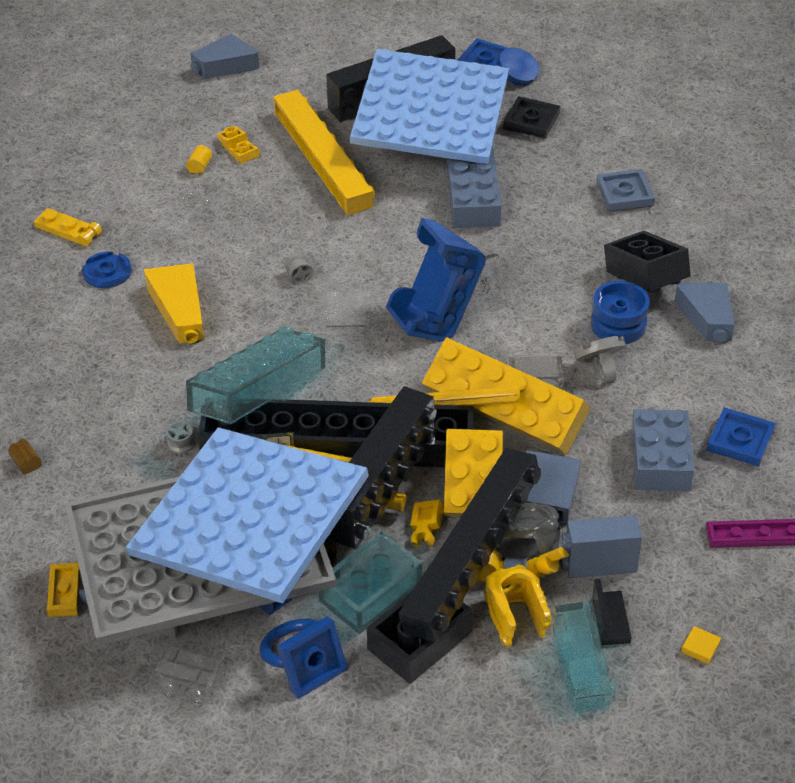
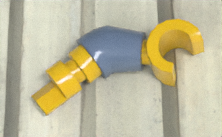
[476,547,569,583]

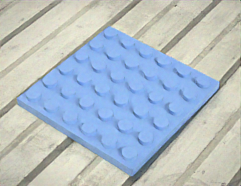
[350,49,509,164]
[126,428,369,603]

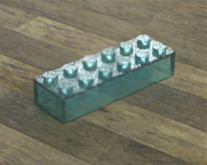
[186,327,325,424]

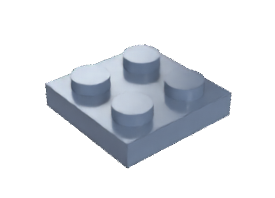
[596,169,655,211]

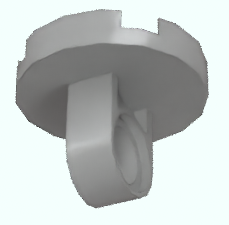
[574,336,626,384]

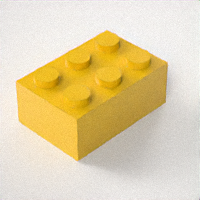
[444,429,503,517]

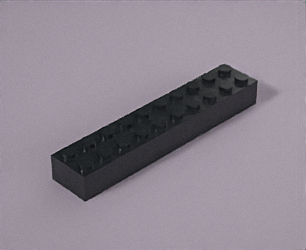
[198,397,474,467]

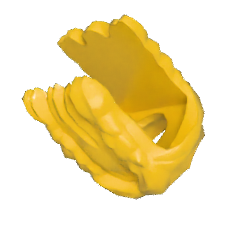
[484,564,551,647]

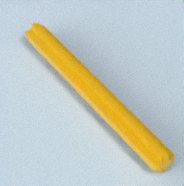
[369,386,521,406]

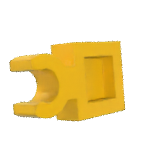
[410,499,444,547]

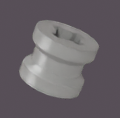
[284,252,313,283]
[166,421,195,454]

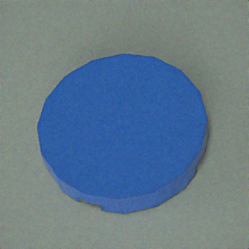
[497,47,539,86]
[82,251,132,288]

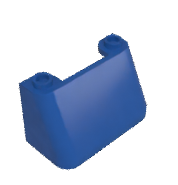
[386,218,486,341]

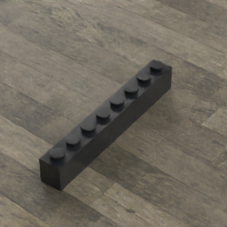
[398,448,541,643]

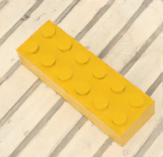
[422,337,591,455]

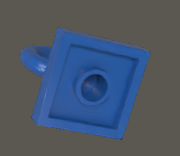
[259,616,348,699]

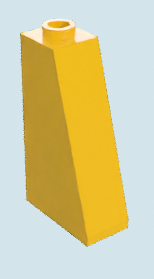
[144,263,204,343]

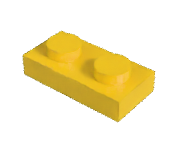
[47,562,80,617]

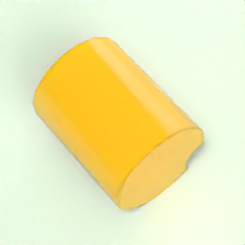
[186,145,213,174]

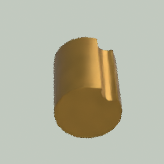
[8,439,42,474]

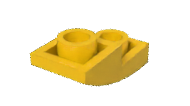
[217,126,260,164]

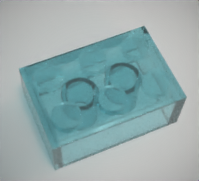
[318,531,422,635]

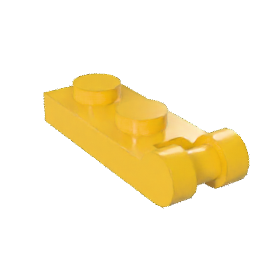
[34,208,102,247]

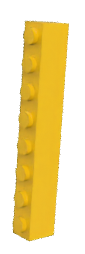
[273,89,375,215]

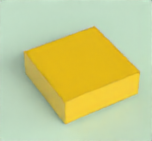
[681,626,721,664]

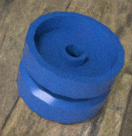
[591,281,650,344]

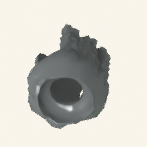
[495,502,561,561]

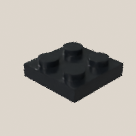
[503,96,560,138]

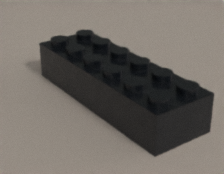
[326,35,455,122]
[326,386,437,550]

